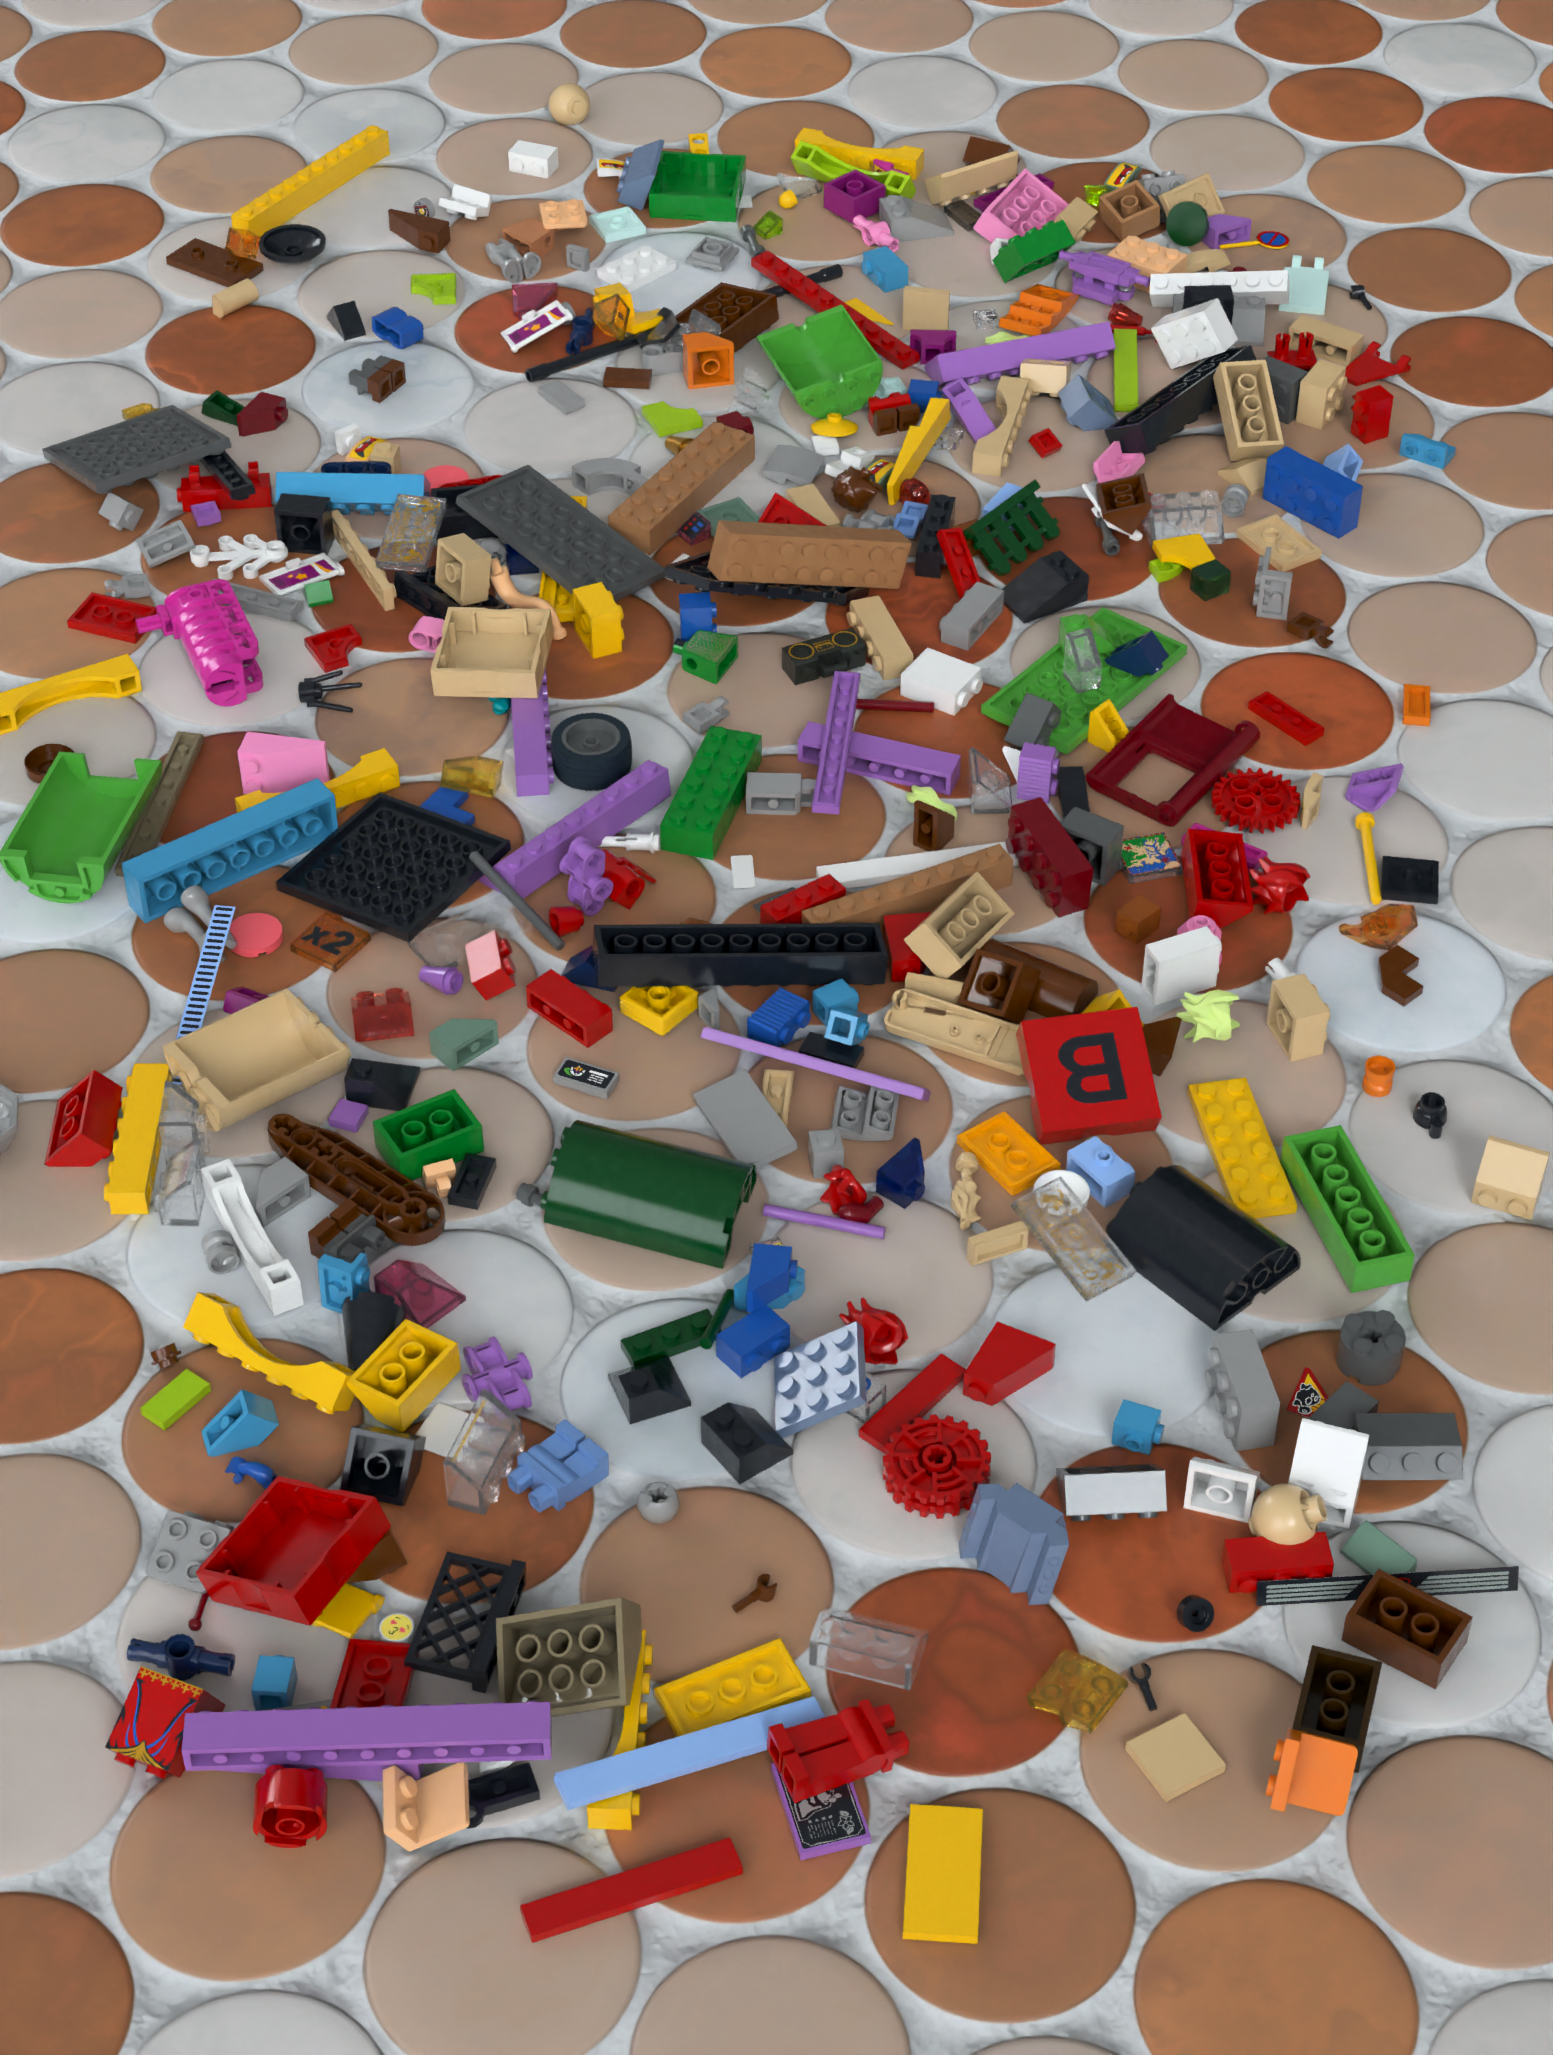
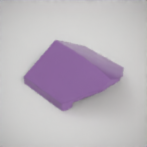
[1345,763,1404,812]

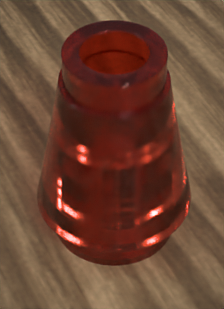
[1108,303,1143,326]

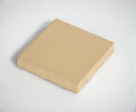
[903,286,950,330]
[1125,1713,1226,1802]

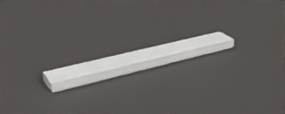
[816,842,1019,889]

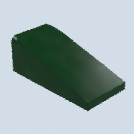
[201,390,245,426]

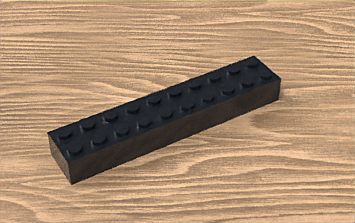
[592,923,888,988]

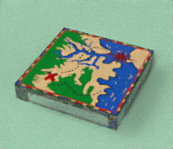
[1120,832,1183,884]

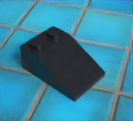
[1001,550,1089,624]

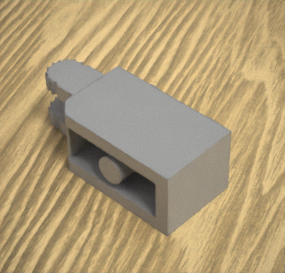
[746,772,816,815]

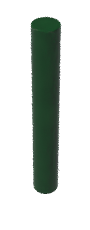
[700,1289,734,1349]

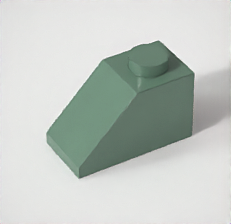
[429,1019,499,1072]

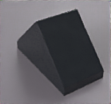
[327,300,366,341]

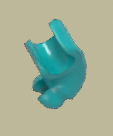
[488,697,511,715]

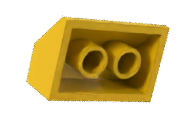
[346,1319,461,1432]

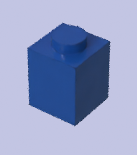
[908,379,943,413]

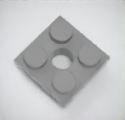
[686,237,739,272]

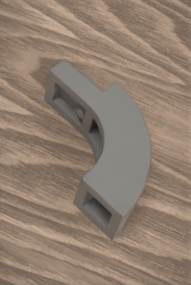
[572,458,649,496]

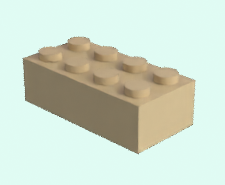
[1213,360,1284,461]
[904,872,1015,979]

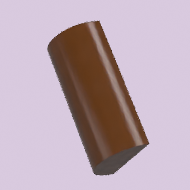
[980,939,1098,1018]

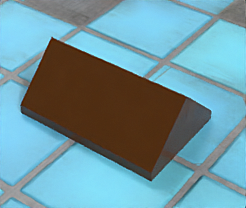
[1096,473,1152,535]

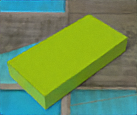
[140,1369,211,1431]

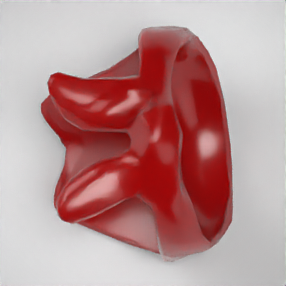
[820,1164,867,1215]

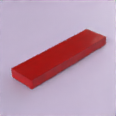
[859,1354,966,1453]

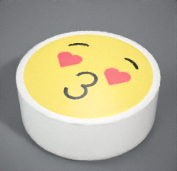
[379,1613,415,1644]

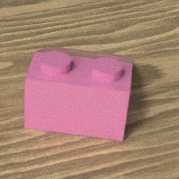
[237,731,330,794]

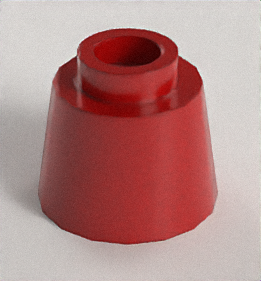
[549,906,584,937]

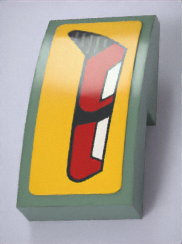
[1103,162,1142,192]
[867,458,895,490]

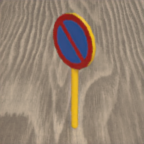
[1220,231,1289,249]

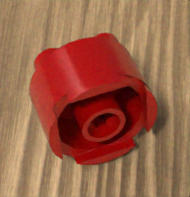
[253,1765,328,1848]

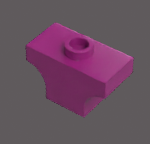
[910,329,956,365]

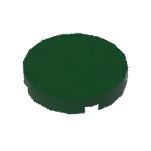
[1166,201,1209,246]

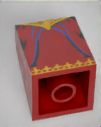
[105,1666,225,1780]

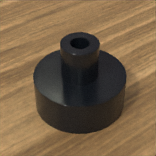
[1177,1595,1214,1632]

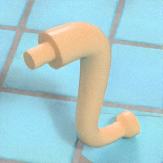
[490,558,567,640]

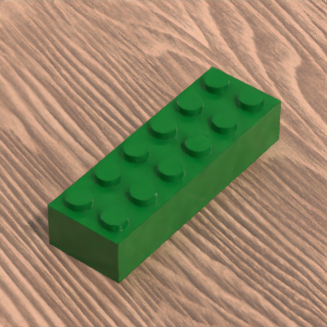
[660,726,762,860]

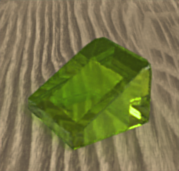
[753,210,783,240]

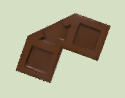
[1378,945,1424,1007]

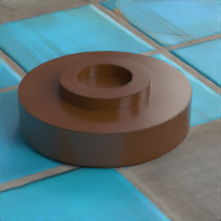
[24,744,74,783]

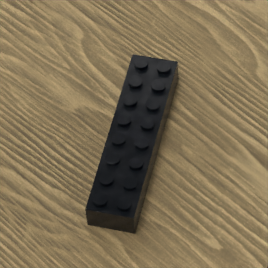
[1104,345,1256,455]

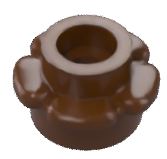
[150,1343,181,1369]

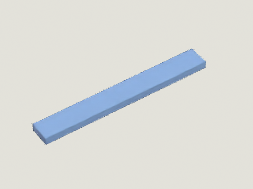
[554,1696,825,1810]

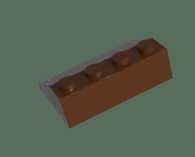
[676,282,779,353]

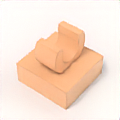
[422,1158,456,1198]

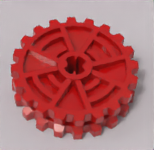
[882,1414,991,1519]

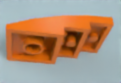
[998,284,1079,336]

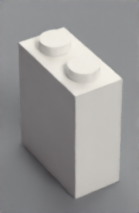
[900,647,983,716]
[1141,926,1222,1005]

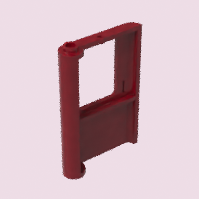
[1086,693,1260,827]

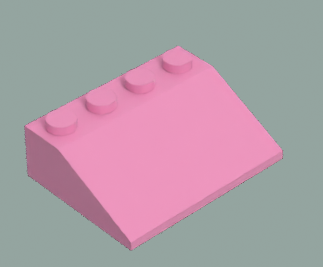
[973,169,1069,243]

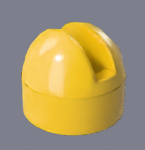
[778,189,798,209]

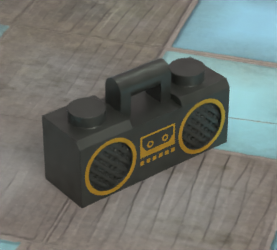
[782,628,866,685]

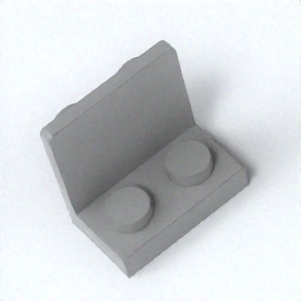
[1252,547,1293,620]

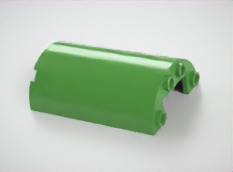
[0,751,162,904]

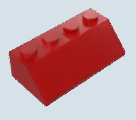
[1181,828,1254,929]

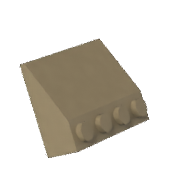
[496,1597,642,1717]

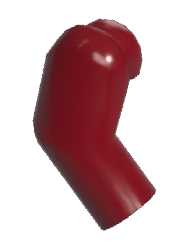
[838,1196,884,1224]

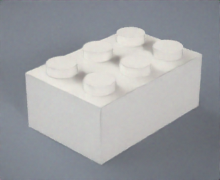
[1151,298,1238,369]

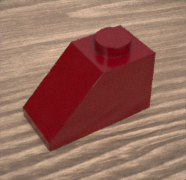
[236,392,288,437]

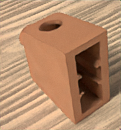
[503,218,557,257]

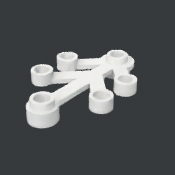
[189,534,288,580]

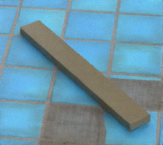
[115,731,204,877]

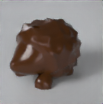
[831,466,883,513]

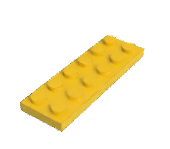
[1187,1077,1297,1219]

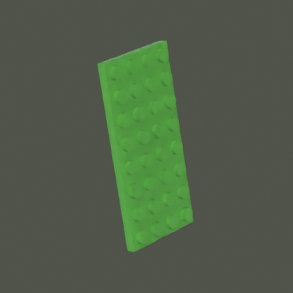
[981,607,1188,755]

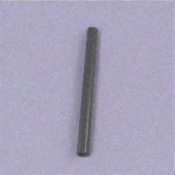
[469,851,565,951]

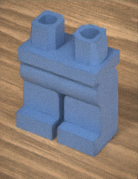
[507,1419,609,1513]

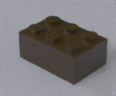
[1292,1645,1382,1773]

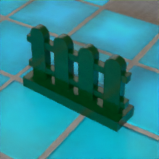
[963,479,1060,576]

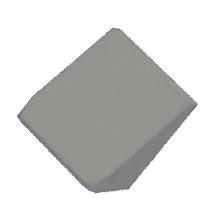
[698,988,720,1031]

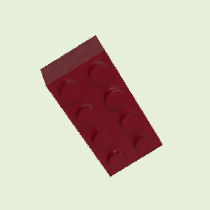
[1005,797,1094,918]

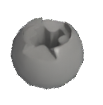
[479,538,507,569]
[637,1482,680,1524]

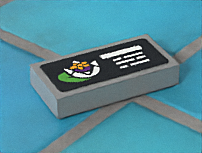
[553,1057,620,1099]

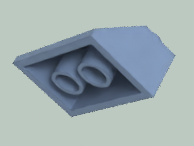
[616,139,665,211]

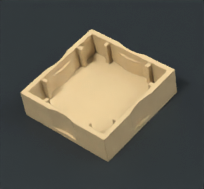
[430,607,554,698]

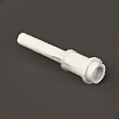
[598,831,661,853]

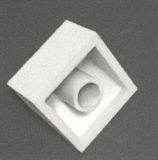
[1183,1457,1260,1523]

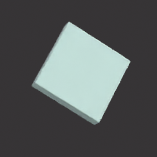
[589,206,646,243]

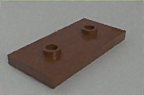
[166,238,264,287]

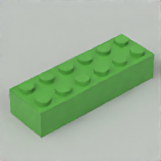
[1280,1125,1415,1293]

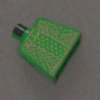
[673,630,738,684]

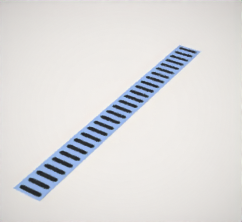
[172,905,235,1085]

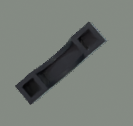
[915,494,956,579]

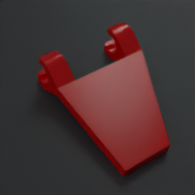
[1345,341,1412,386]

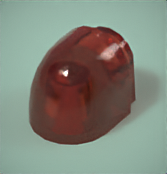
[899,478,931,505]

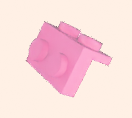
[1093,441,1145,483]

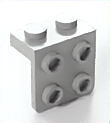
[1134,170,1185,223]
[146,1510,234,1594]

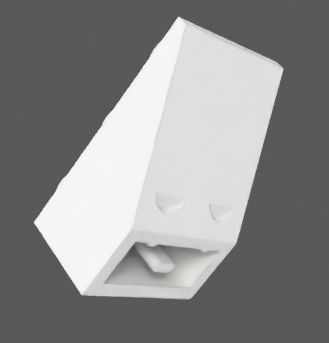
[1288,1418,1369,1529]

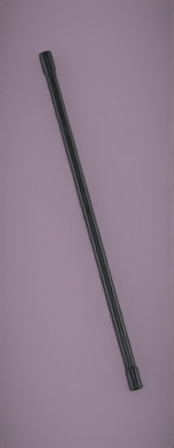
[525,264,843,383]

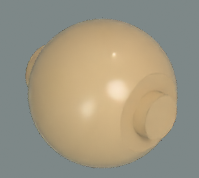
[549,83,590,125]
[1248,1484,1327,1545]

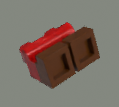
[868,392,920,436]

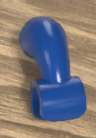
[225,1457,277,1489]

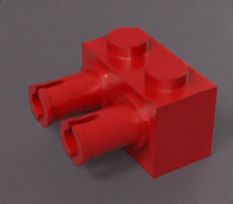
[1267,332,1317,372]

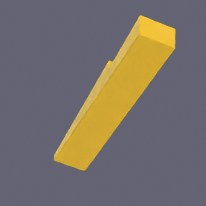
[887,398,951,505]

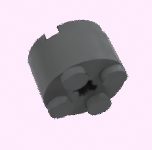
[1336,1310,1406,1386]

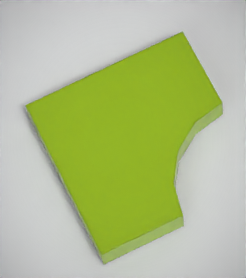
[411,273,457,305]
[642,401,703,437]

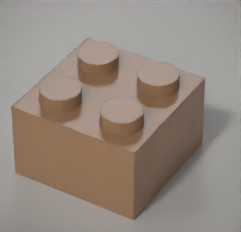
[1099,180,1160,242]

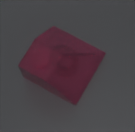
[512,282,558,320]
[374,1259,466,1329]

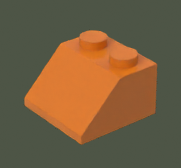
[682,332,734,390]

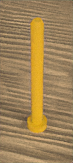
[1355,812,1382,905]

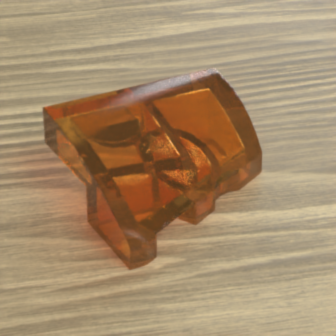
[1339,904,1418,950]

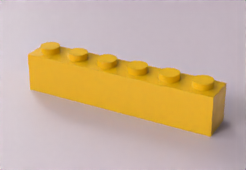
[104,1063,173,1214]

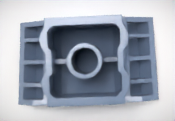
[959,1483,1069,1605]

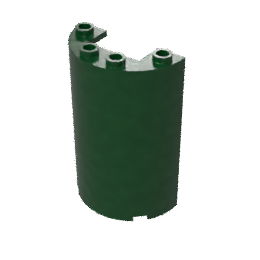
[540,1120,757,1269]

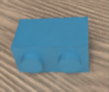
[861,246,909,293]

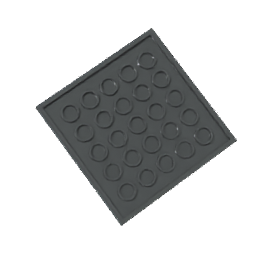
[42,405,232,494]

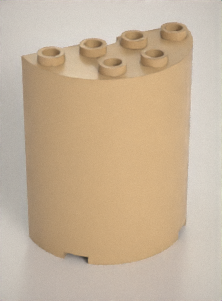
[162,988,351,1132]

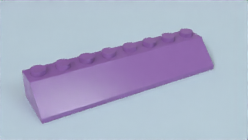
[924,322,1116,387]
[479,760,671,898]

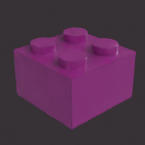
[824,169,886,224]

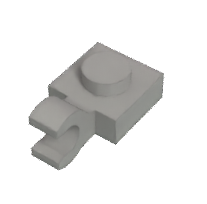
[104,573,150,599]
[683,696,730,734]

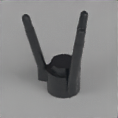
[298,670,362,713]

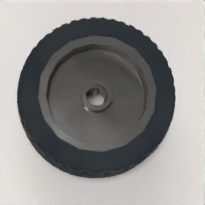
[551,713,632,791]

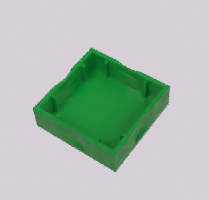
[649,151,746,222]

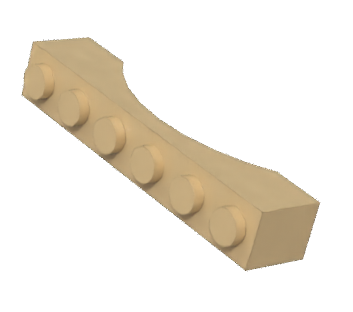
[972,376,1032,477]

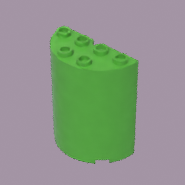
[756,305,883,419]

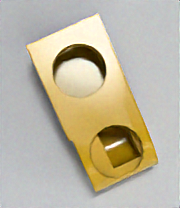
[688,133,709,154]

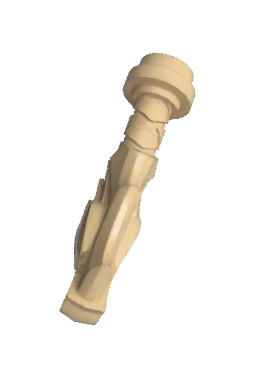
[951,1152,982,1230]

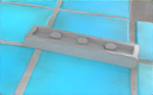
[213,578,304,622]

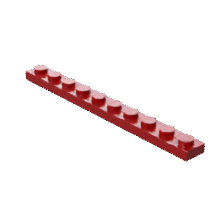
[751,251,920,370]

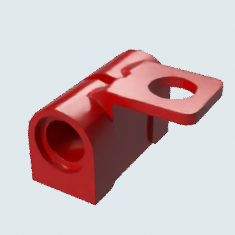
[602,849,657,910]

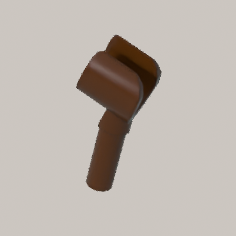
[732,1574,777,1613]

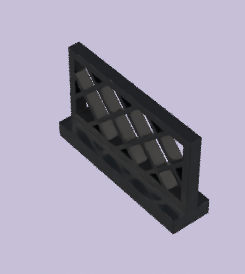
[394,565,507,620]
[404,1552,526,1693]

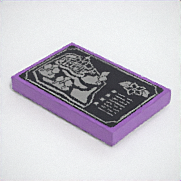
[771,1763,871,1861]

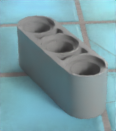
[642,340,683,376]

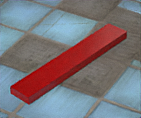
[520,1837,743,1943]

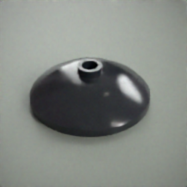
[259,224,326,265]

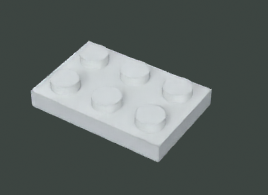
[597,245,676,292]

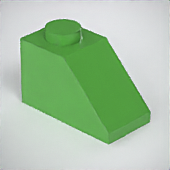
[1058,614,1115,657]

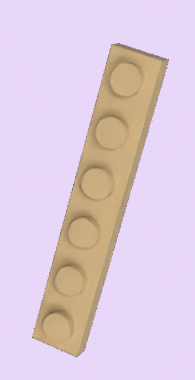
[331,509,397,611]

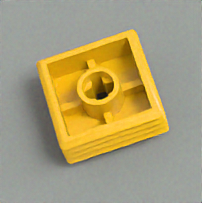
[619,986,699,1036]

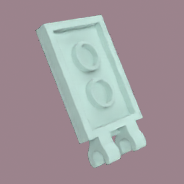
[1278,255,1329,315]

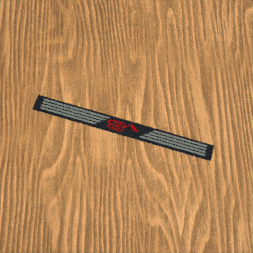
[1256,1566,1519,1606]

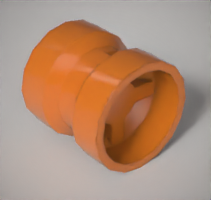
[1362,1055,1395,1097]

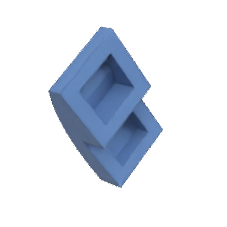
[892,501,928,539]

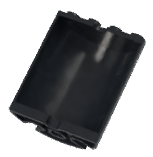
[1105,1165,1301,1331]

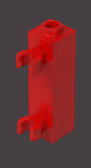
[177,461,272,512]

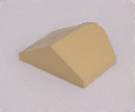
[1218,457,1267,496]

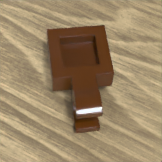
[1287,612,1334,648]

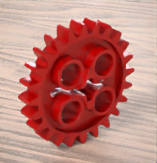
[1211,768,1301,834]

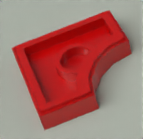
[304,624,362,673]

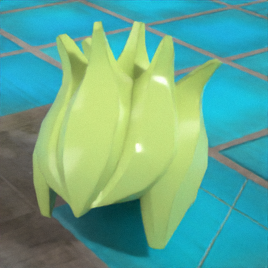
[1176,990,1240,1043]

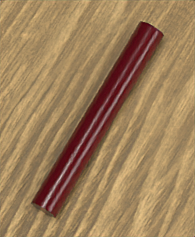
[856,699,934,713]

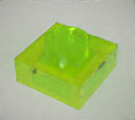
[1084,185,1108,206]

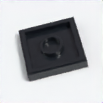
[1381,856,1439,905]

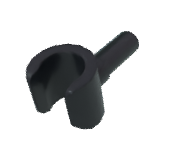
[1349,285,1372,310]
[1127,1663,1157,1711]

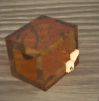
[225,227,260,259]

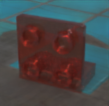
[351,988,414,1042]

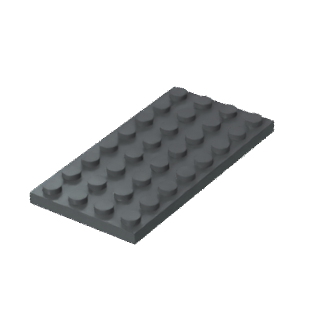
[456,465,665,602]

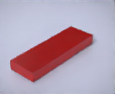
[936,528,981,599]
[1248,691,1325,746]

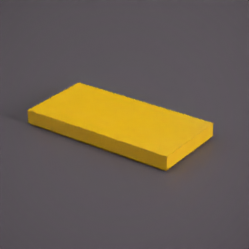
[653,1638,811,1737]
[903,1804,983,1944]

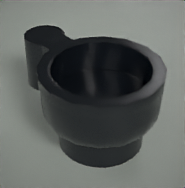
[1413,1092,1447,1139]

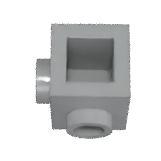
[98,492,144,531]

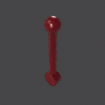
[188,1593,209,1631]

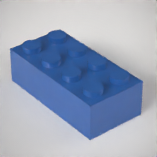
[1262,446,1363,539]

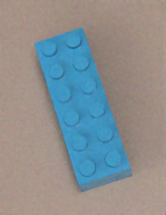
[275,472,430,516]

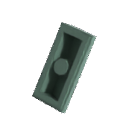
[1340,1520,1417,1575]

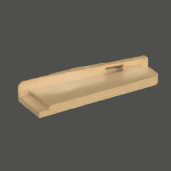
[884,988,1024,1076]

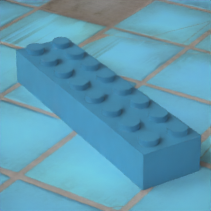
[122,778,338,923]

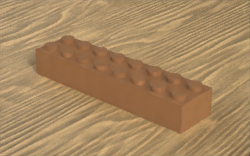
[608,422,755,555]
[707,520,912,589]

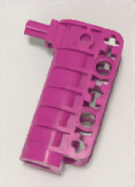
[135,579,264,706]

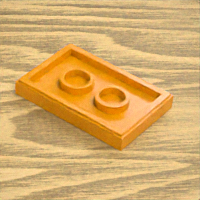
[956,1111,1061,1196]

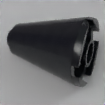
[342,1292,407,1371]

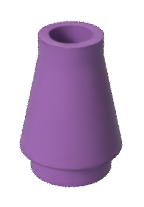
[419,965,463,995]

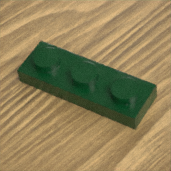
[620,1309,721,1366]

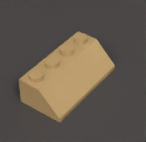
[924,150,1018,207]

